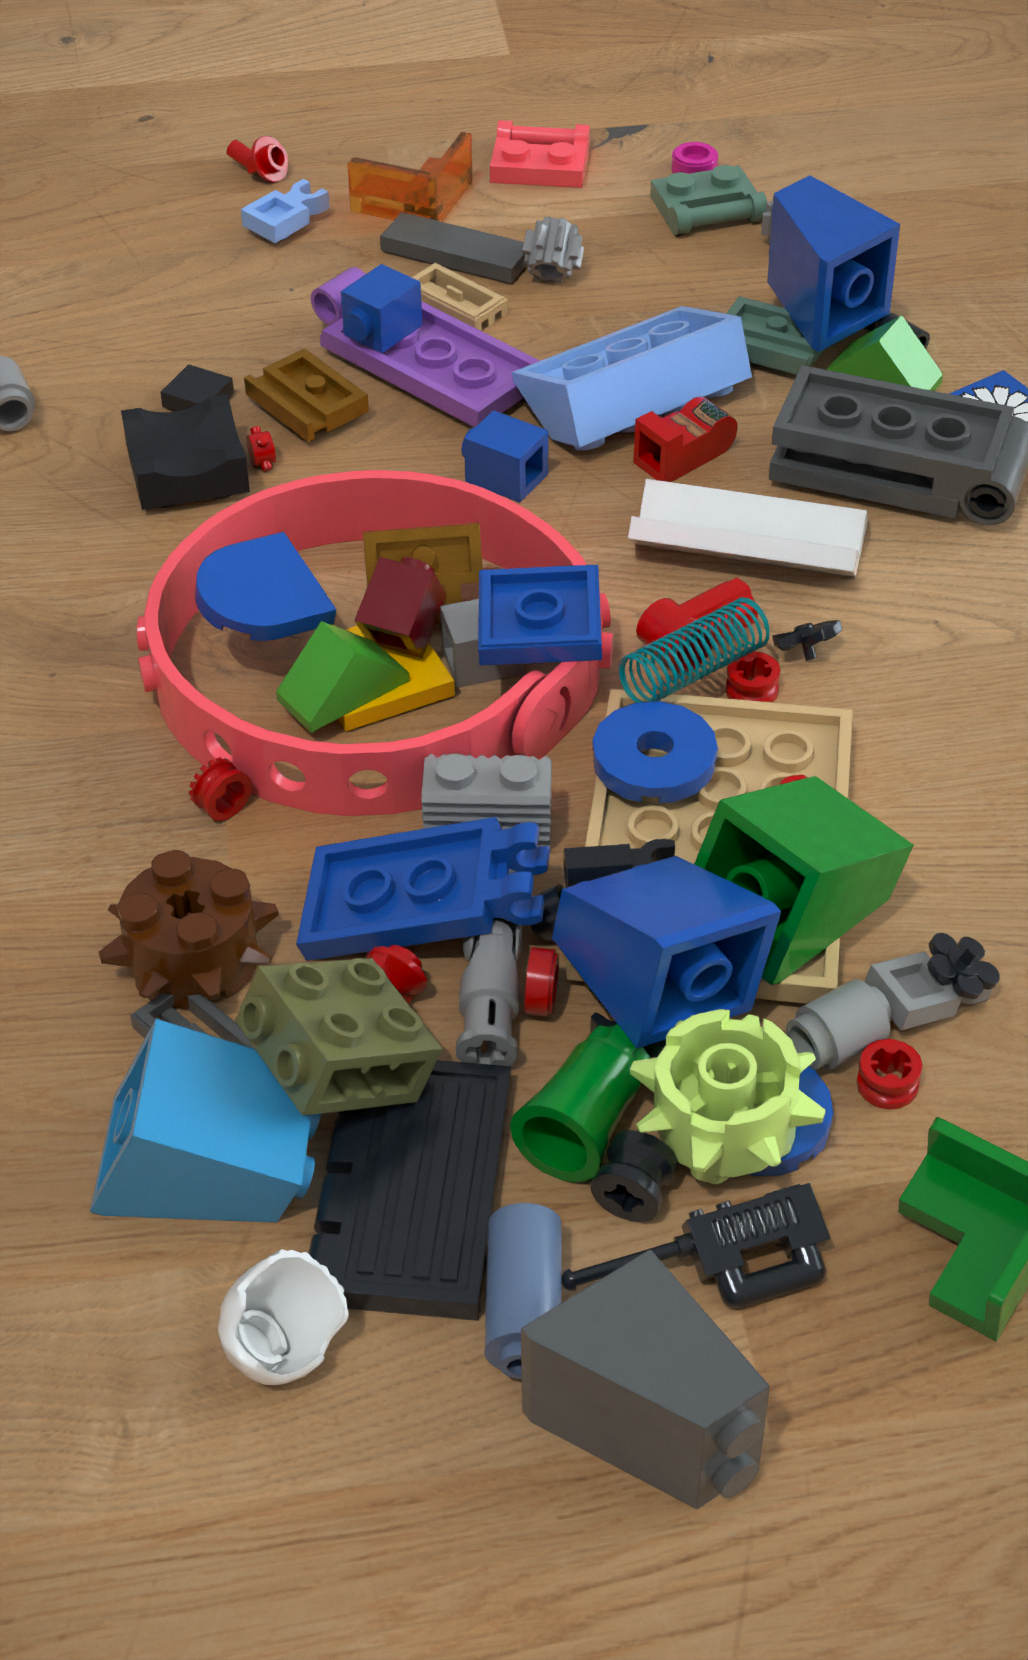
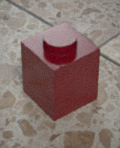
[354,557,447,658]

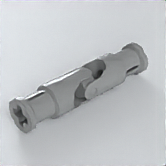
[456,869,523,1066]

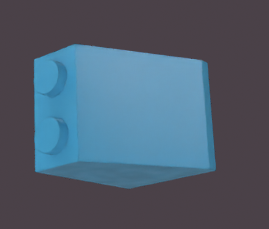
[90,1019,321,1223]

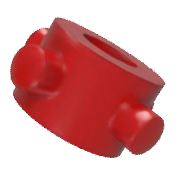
[246,426,276,472]

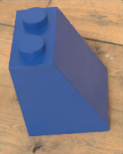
[767,175,900,352]
[552,856,781,1049]

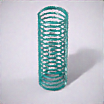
[619,597,770,703]

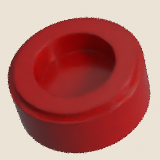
[525,947,559,1017]

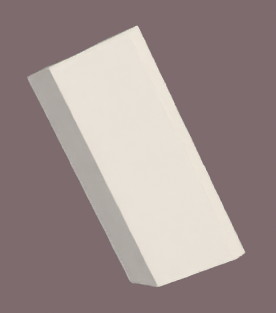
[628,479,868,577]

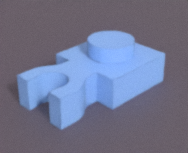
[241,179,330,243]

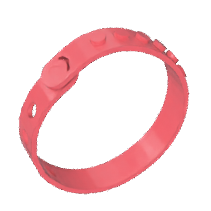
[137,470,613,816]

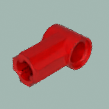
[636,577,758,673]

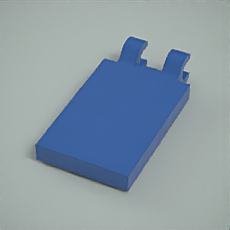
[296,817,550,961]

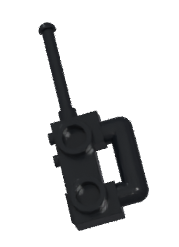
[562,1183,830,1309]

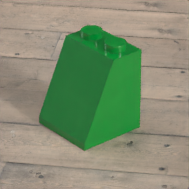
[694,776,914,985]

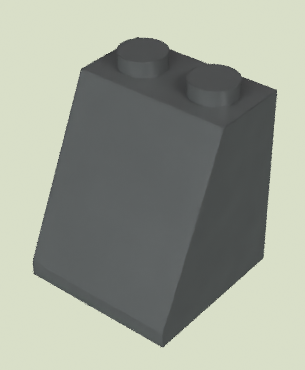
[521,1249,770,1509]

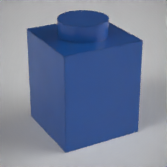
[341,264,422,353]
[461,410,548,503]

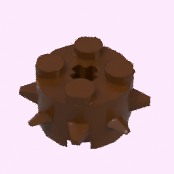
[98,850,279,1009]

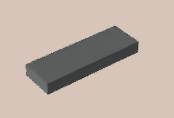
[380,212,527,284]

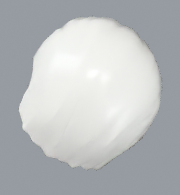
[218,1249,349,1385]

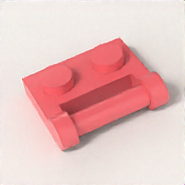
[490,120,590,188]

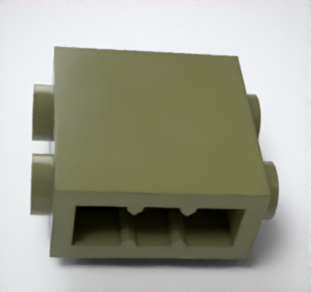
[235,958,443,1116]

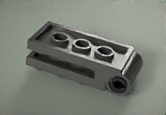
[769,365,1028,525]

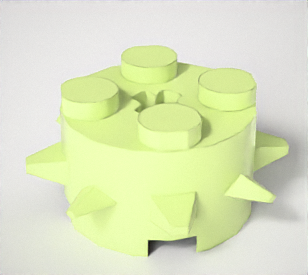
[630,1009,825,1184]

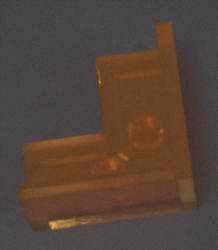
[347,132,473,222]

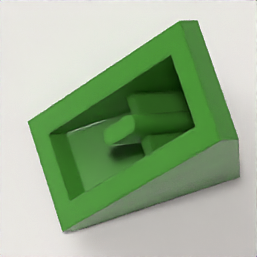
[827,315,943,391]
[276,621,409,733]

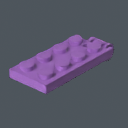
[311,267,540,427]

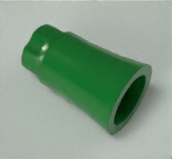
[510,1024,650,1182]

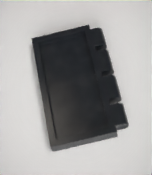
[308,1060,512,1321]

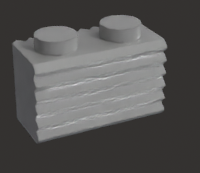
[421,753,552,849]

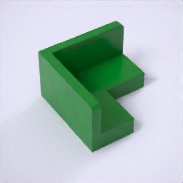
[898,1117,1028,1342]

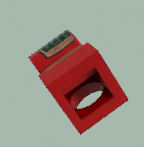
[633,396,738,482]

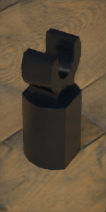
[563,838,675,888]

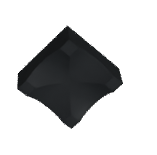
[121,394,250,510]

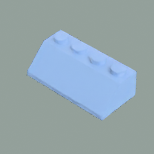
[511,306,752,450]

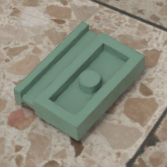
[726,296,823,375]

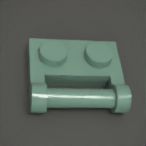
[650,165,767,235]

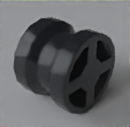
[591,1130,679,1222]

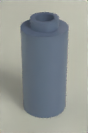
[484,1203,562,1379]

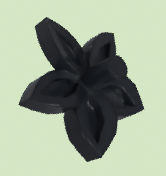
[772,620,842,660]

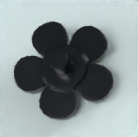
[927,933,1000,999]

